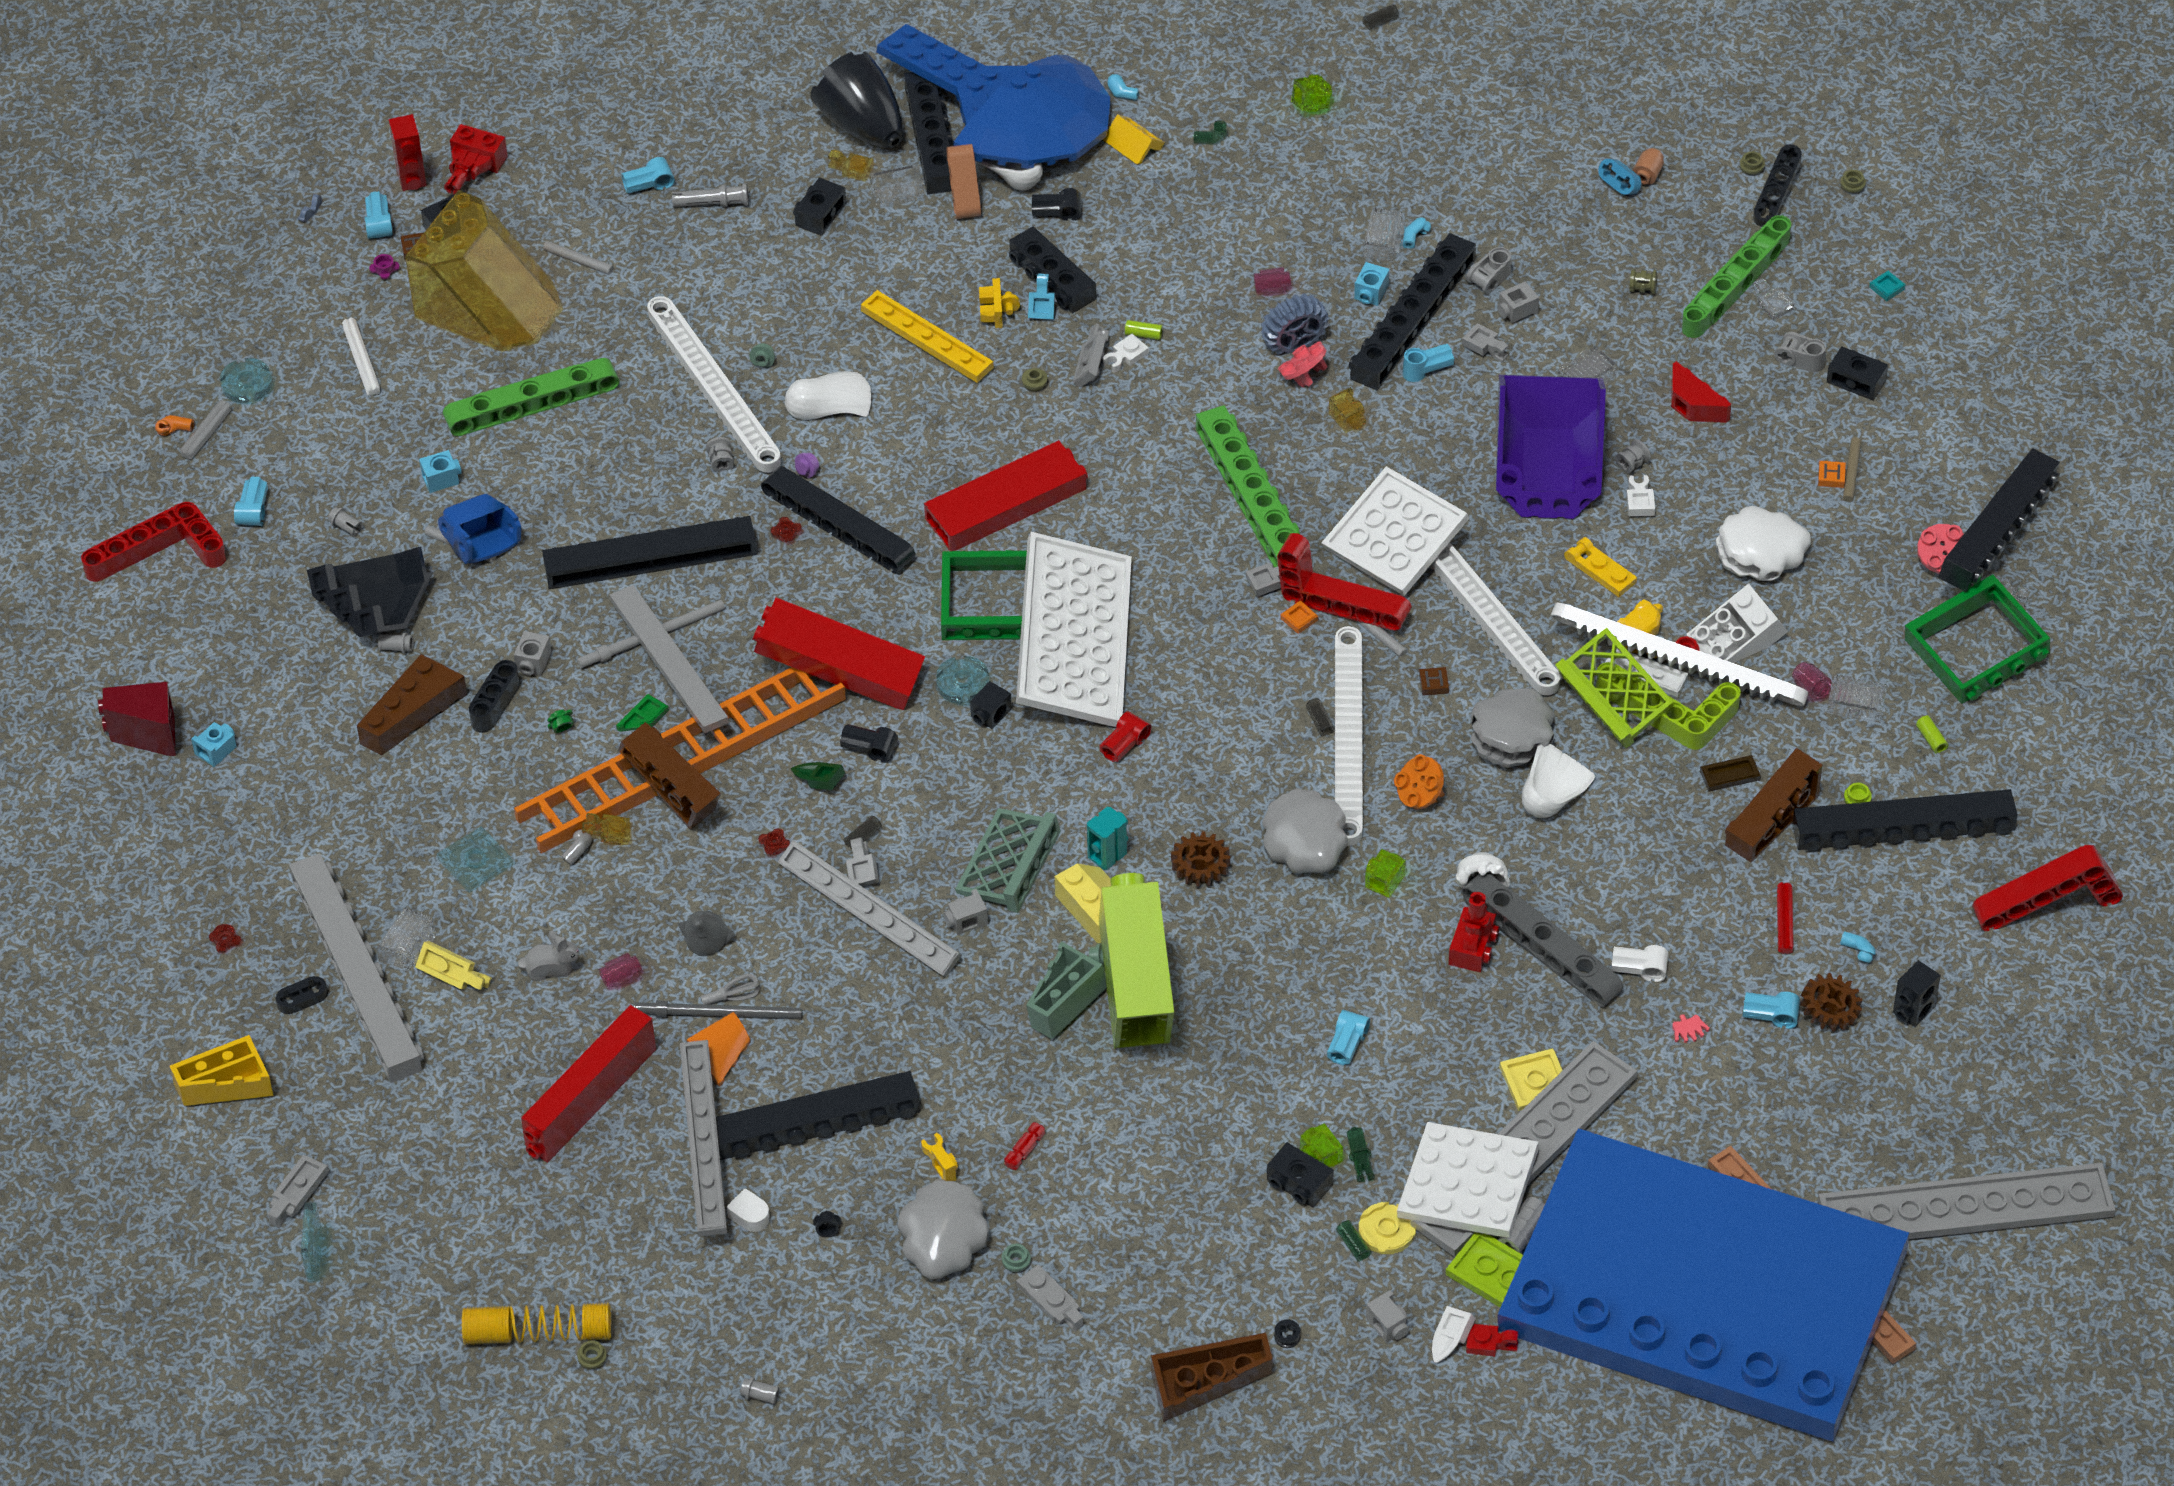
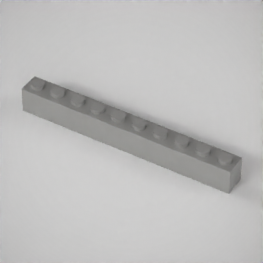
[289,853,424,1083]

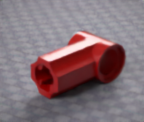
[1100,711,1152,762]

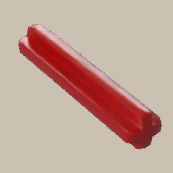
[1777,882,1794,954]

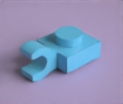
[1028,274,1055,319]

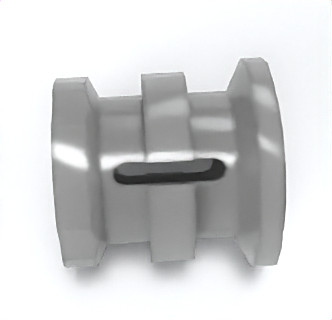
[706,437,734,472]
[1615,439,1651,474]

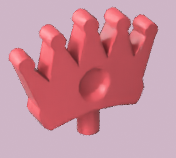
[1672,1014,1710,1043]

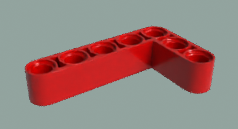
[81,502,226,582]
[1277,533,1412,631]
[1972,845,2123,931]

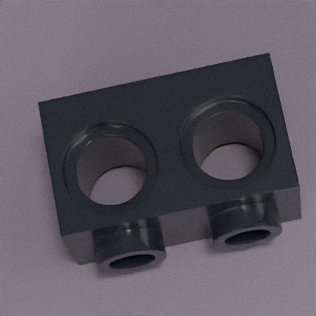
[1893,960,1941,1027]

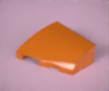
[687,1012,751,1086]

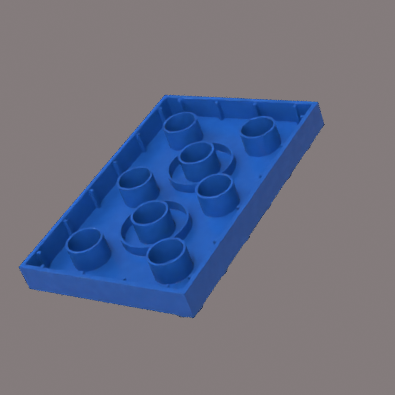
[1498,1128,1909,1442]

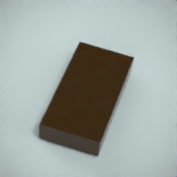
[1700,755,1761,792]

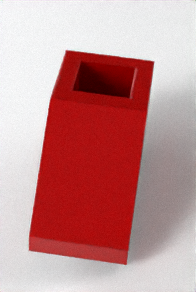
[1671,361,1731,423]

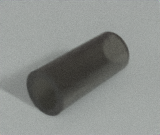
[1362,4,1399,30]
[1306,698,1335,737]
[844,815,882,850]

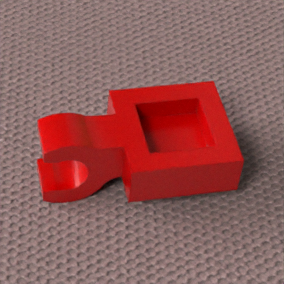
[1466,1324,1518,1357]

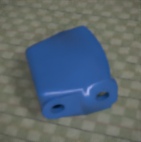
[438,494,521,564]

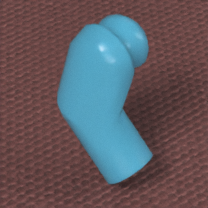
[1107,74,1139,101]
[1402,217,1431,249]
[1840,931,1876,963]

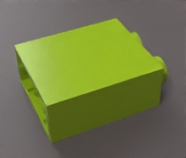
[1099,873,1174,1049]

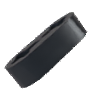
[275,976,328,1014]

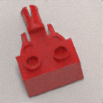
[444,124,508,194]
[1448,892,1500,973]

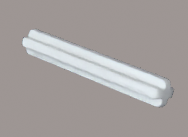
[342,318,380,396]

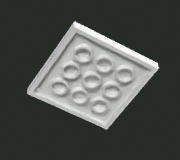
[1322,466,1469,596]
[1397,1122,1539,1238]

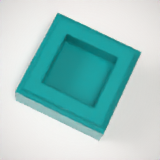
[1869,271,1906,301]

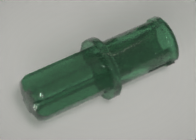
[1347,1127,1375,1183]

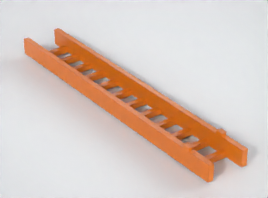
[514,667,846,854]

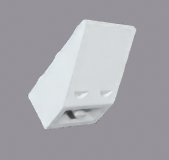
[1686,583,1788,663]

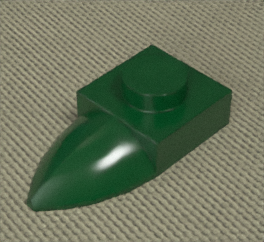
[791,762,845,790]

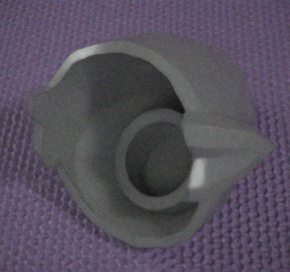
[678,911,735,956]

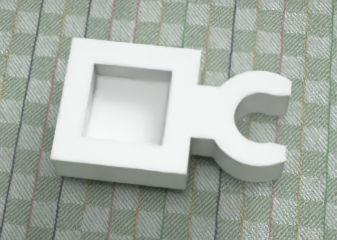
[1103,334,1149,373]
[1626,475,1655,516]

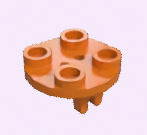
[1394,754,1445,810]

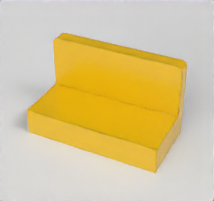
[1103,114,1165,164]

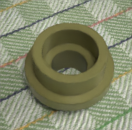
[1740,151,1765,174]
[1840,169,1866,193]
[1022,368,1048,391]
[577,1340,607,1369]

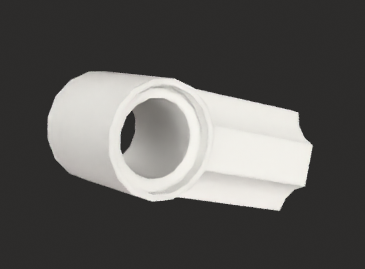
[1611,945,1668,982]

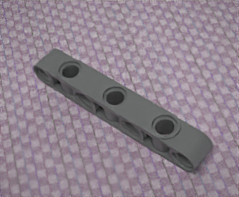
[1462,872,1624,1007]

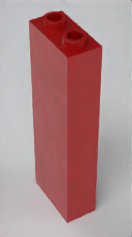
[924,440,1088,551]
[752,597,925,710]
[521,1005,656,1163]

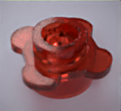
[770,517,802,542]
[758,828,790,855]
[209,924,241,953]

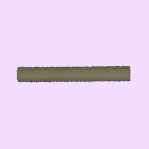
[1843,437,1861,502]

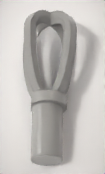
[700,973,760,1005]

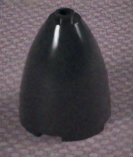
[811,51,903,148]

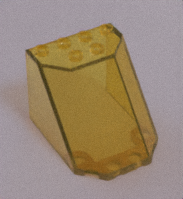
[405,190,563,352]

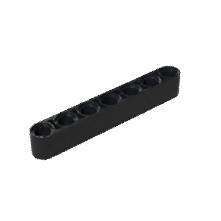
[761,466,916,574]

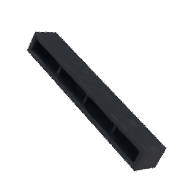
[1938,448,2060,592]
[542,516,757,590]
[1792,789,2018,851]
[716,1071,920,1161]

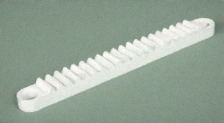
[647,296,781,473]
[1430,542,1560,695]
[1551,603,1809,706]
[1335,626,1363,846]

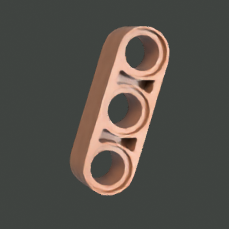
[946,144,981,219]

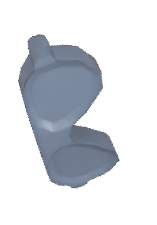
[298,194,322,222]

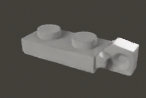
[1073,324,1109,387]
[267,1155,329,1228]
[1016,1264,1084,1332]

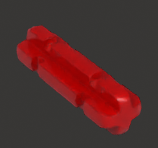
[1004,1122,1045,1170]

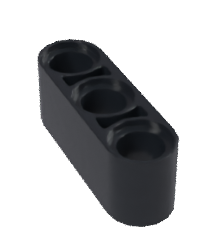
[469,660,520,733]

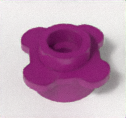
[369,254,400,279]

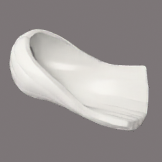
[977,158,1043,191]
[785,371,871,420]
[1522,743,1595,818]

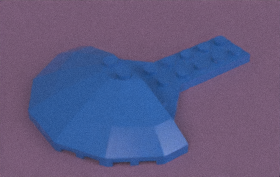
[876,24,1111,169]

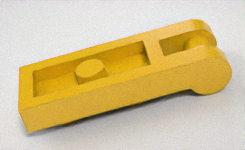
[1564,537,1637,597]

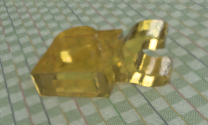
[828,149,874,182]
[582,813,630,846]

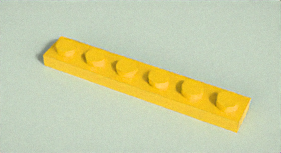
[861,290,994,383]

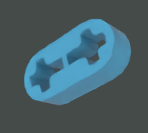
[1598,159,1641,195]

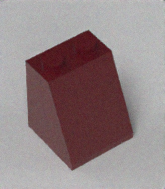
[98,681,176,756]

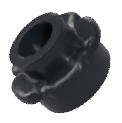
[813,1211,842,1238]

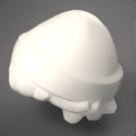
[1456,852,1510,888]

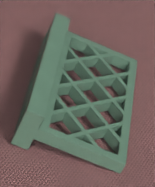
[955,808,1061,913]

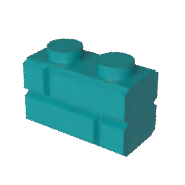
[1087,806,1128,870]

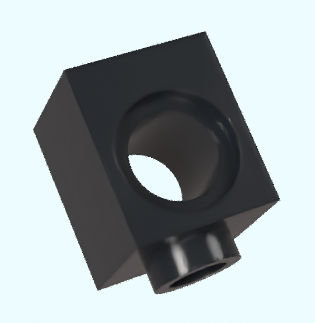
[970,681,1012,729]

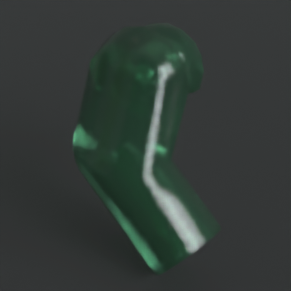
[1194,120,1228,144]

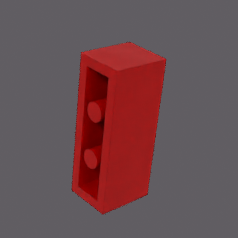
[388,114,427,191]

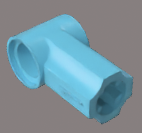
[621,157,675,194]
[365,191,393,239]
[1402,344,1454,382]
[234,477,268,526]
[1742,992,1800,1029]
[1327,1010,1370,1065]

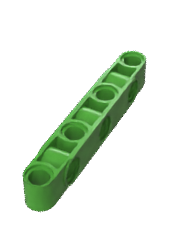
[1682,215,1791,338]
[443,358,620,436]

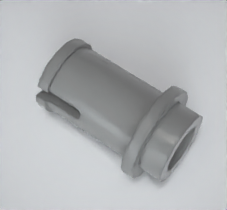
[328,507,363,537]
[378,632,414,654]
[740,1377,780,1405]

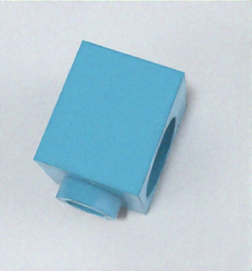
[1354,262,1389,306]
[419,450,462,493]

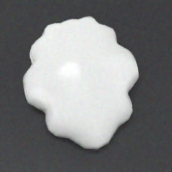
[1715,506,1811,581]

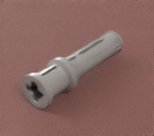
[672,183,749,208]

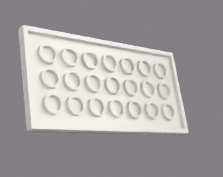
[1016,532,1132,727]

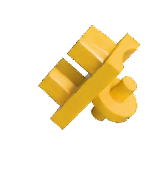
[979,278,1020,328]

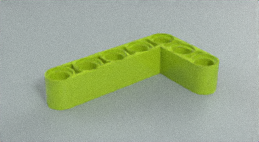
[1596,662,1741,750]

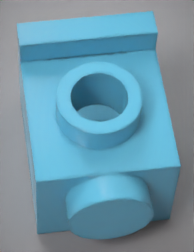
[191,722,237,767]

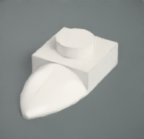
[1432,1306,1476,1363]

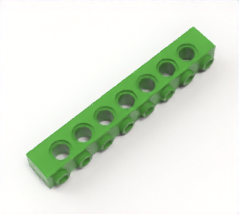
[1196,405,1300,568]

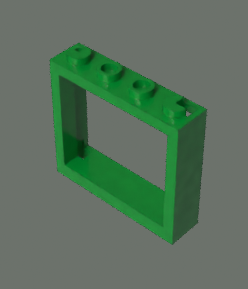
[941,550,1027,641]
[1905,574,2050,704]

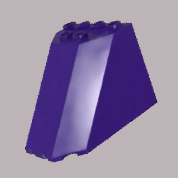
[1496,375,1606,519]

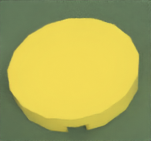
[1359,1202,1416,1254]

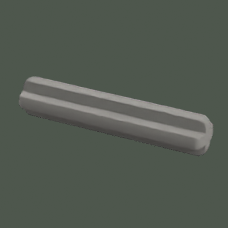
[180,400,231,460]

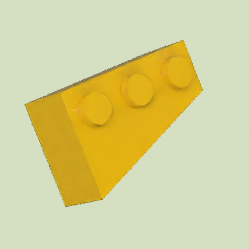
[170,1035,274,1106]

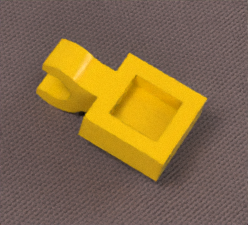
[921,1133,958,1181]

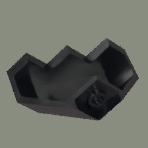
[307,547,434,637]

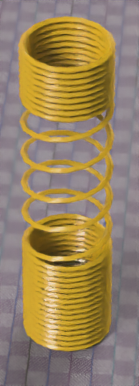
[462,1303,611,1345]

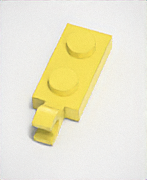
[415,941,492,990]

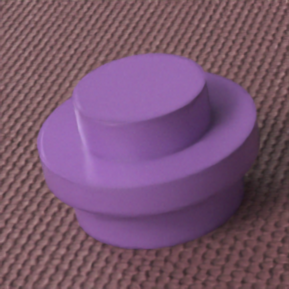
[795,453,819,478]

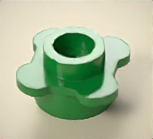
[547,709,574,733]

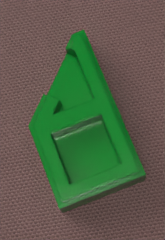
[616,694,669,732]

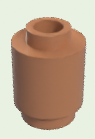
[1632,148,1664,185]

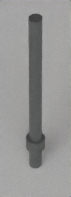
[633,1000,802,1019]

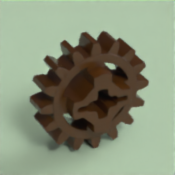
[1171,831,1230,887]
[1800,973,1863,1031]

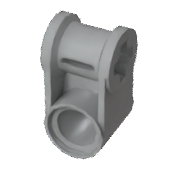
[1466,247,1511,295]
[1774,332,1826,373]

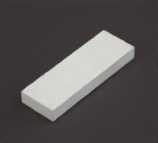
[1606,648,1688,697]

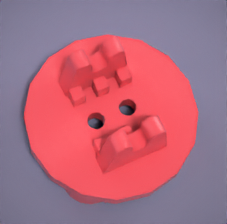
[1278,341,1327,388]
[1917,524,1964,574]

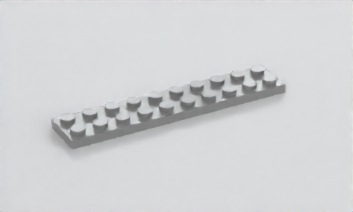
[1410,1041,1637,1257]
[1818,1163,2115,1239]

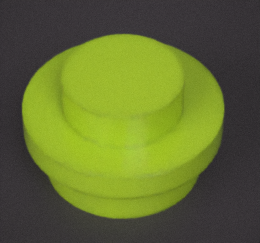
[1844,783,1872,804]

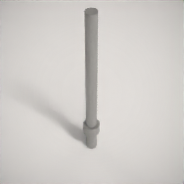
[577,600,725,668]

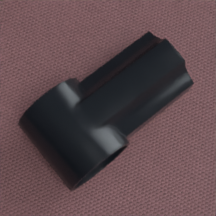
[1032,188,1081,221]
[840,724,898,763]

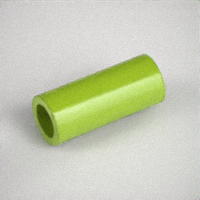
[1125,320,1163,340]
[1916,715,1949,754]

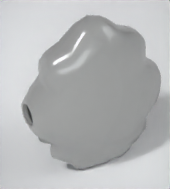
[1471,688,1554,768]
[1262,788,1348,874]
[898,1179,989,1280]

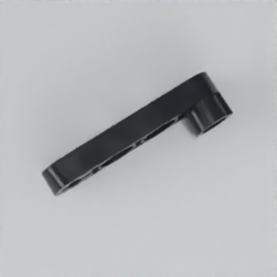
[1753,144,1802,227]

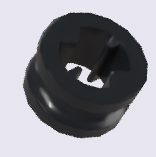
[1274,1319,1301,1348]

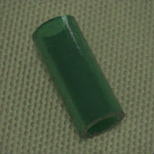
[1336,1220,1372,1262]

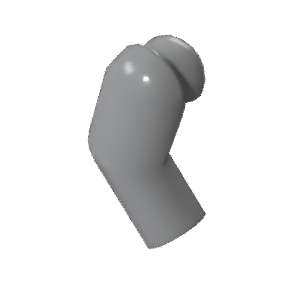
[561,829,592,865]

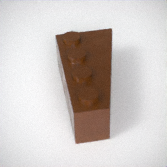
[357,654,467,756]
[618,722,721,830]
[1725,748,1823,863]
[1150,1333,1273,1422]

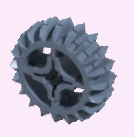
[1261,293,1329,355]

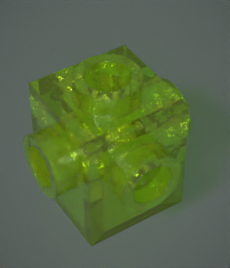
[1291,74,1332,112]

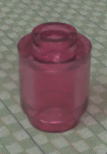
[1254,267,1291,295]
[1792,662,1832,700]
[598,952,642,989]

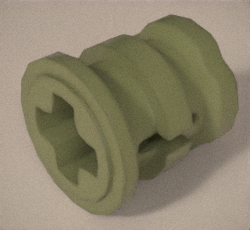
[1630,269,1657,295]

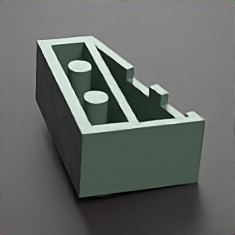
[1026,941,1107,1039]

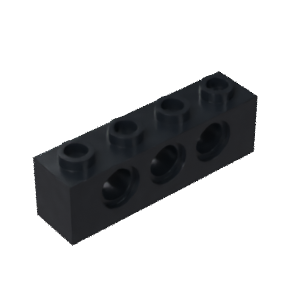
[1009,226,1096,314]

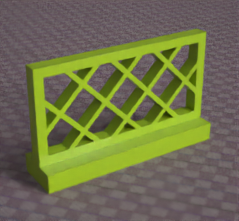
[1555,627,1675,748]

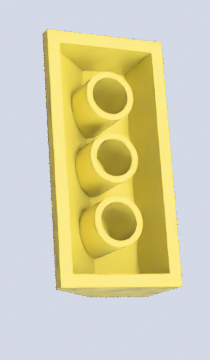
[1054,863,1111,943]

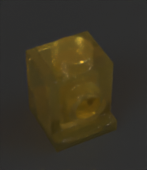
[1329,387,1366,433]

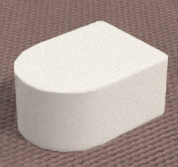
[727,1189,770,1232]

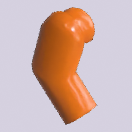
[155,415,195,436]

